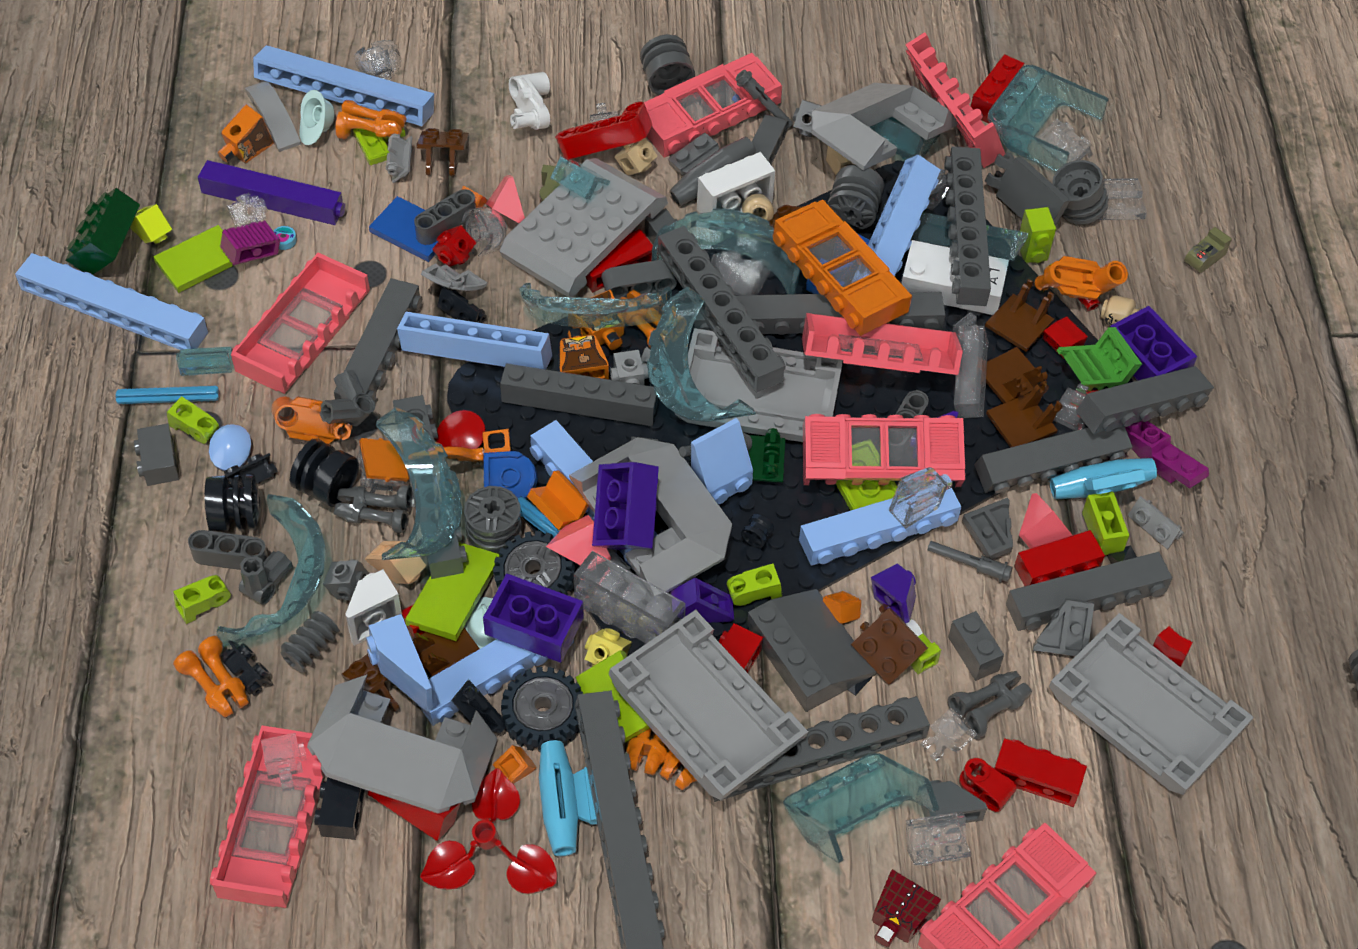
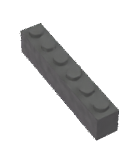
[334,278,423,402]
[500,363,658,426]
[1076,366,1214,434]
[974,426,1133,493]
[1006,552,1172,631]

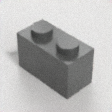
[134,423,179,486]
[948,611,1004,681]

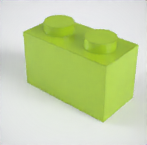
[1017,207,1056,263]
[1082,491,1130,555]

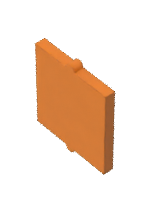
[359,438,409,482]

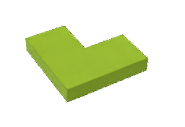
[353,128,405,166]

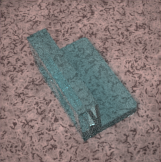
[551,156,610,200]
[176,347,233,376]

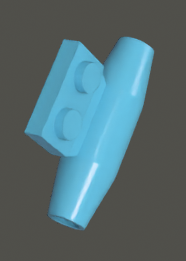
[1050,458,1157,499]
[539,740,597,856]

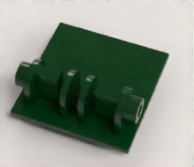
[748,428,785,482]

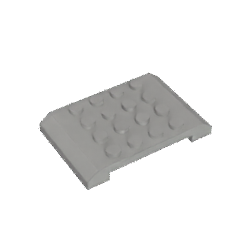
[500,158,668,299]
[675,328,843,442]
[609,610,808,801]
[1049,613,1254,795]

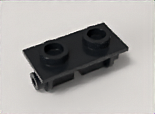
[437,286,487,323]
[224,453,278,487]
[222,640,274,696]
[451,679,506,733]

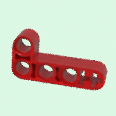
[555,101,652,159]

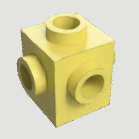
[585,628,632,666]

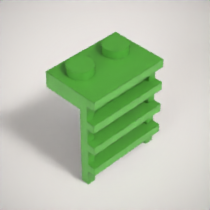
[1057,327,1142,391]

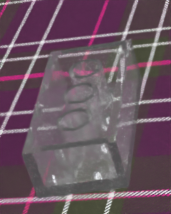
[574,551,686,644]

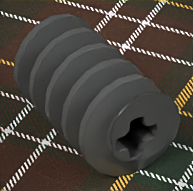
[280,611,340,673]

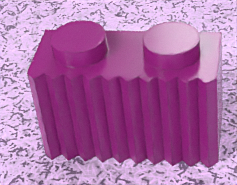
[220,220,280,265]

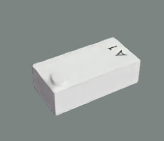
[902,240,1009,315]

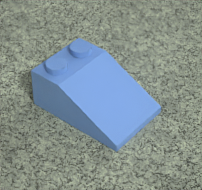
[691,418,753,504]
[366,614,433,712]

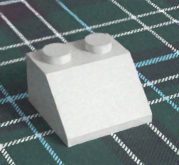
[345,569,402,646]

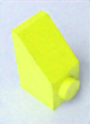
[130,204,172,244]

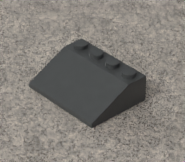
[747,589,876,712]

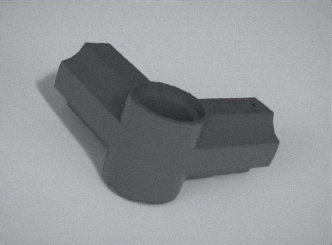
[320,370,375,426]
[239,551,293,605]

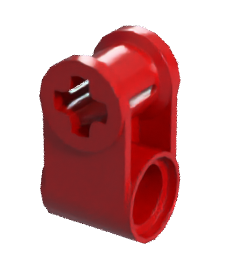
[959,758,1017,812]

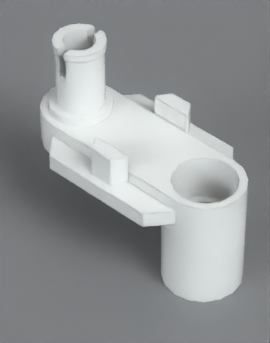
[509,72,550,130]

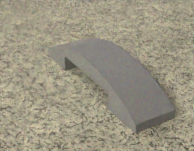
[245,81,301,152]

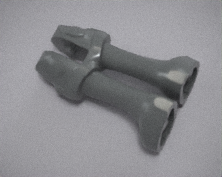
[333,485,412,533]
[948,671,1032,739]

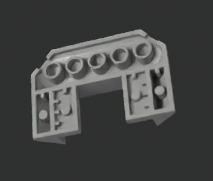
[811,83,958,170]
[569,437,732,600]
[307,675,497,813]

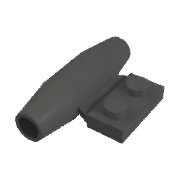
[668,133,756,206]

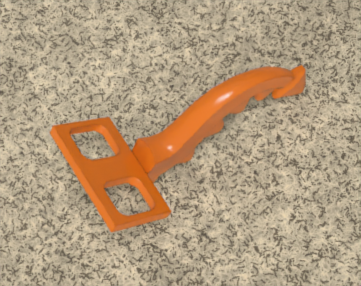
[408,429,511,462]

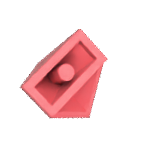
[486,175,525,223]
[1019,493,1072,548]
[546,515,611,571]

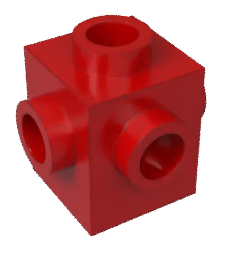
[432,225,477,267]

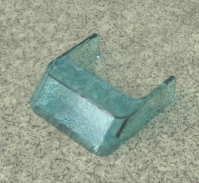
[988,65,1108,172]
[783,753,939,863]

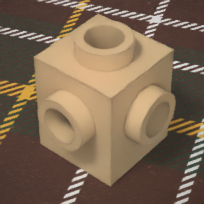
[614,138,657,175]

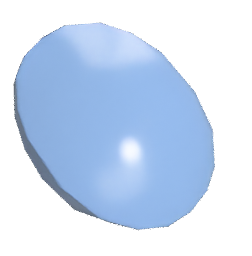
[209,424,251,471]

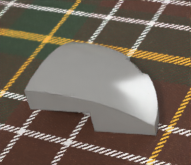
[421,264,487,291]

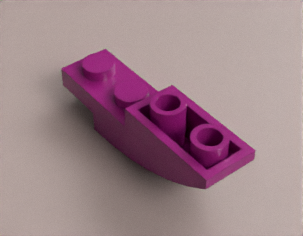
[1124,421,1209,488]

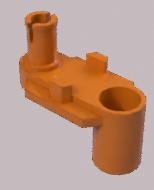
[1035,256,1128,300]
[271,396,352,444]

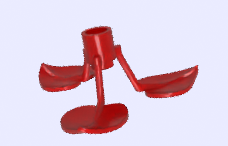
[420,768,557,894]

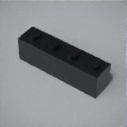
[314,777,365,840]

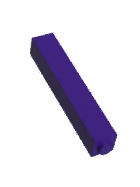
[198,160,346,225]

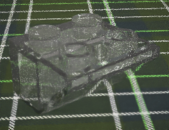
[711,250,771,296]

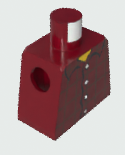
[872,869,941,947]

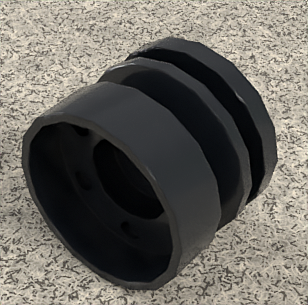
[289,438,359,507]
[204,474,261,532]

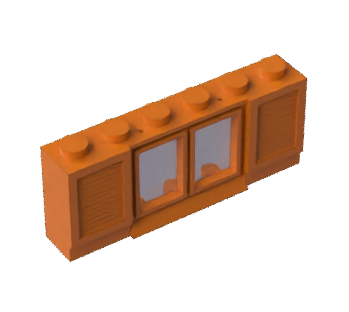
[773,200,912,336]

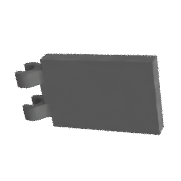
[985,152,1070,227]

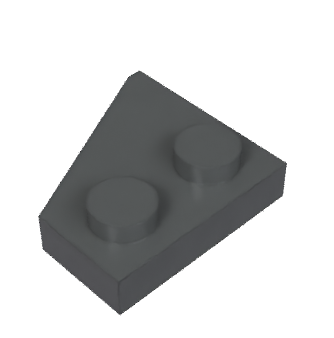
[962,497,1013,560]
[1033,598,1094,656]

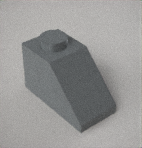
[919,780,987,829]

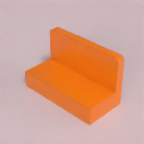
[527,470,589,531]

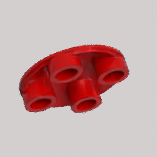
[436,410,487,460]

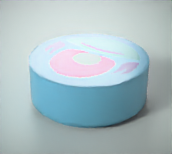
[273,226,297,250]

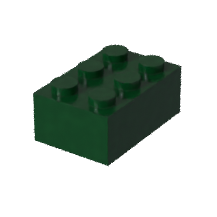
[65,188,140,275]

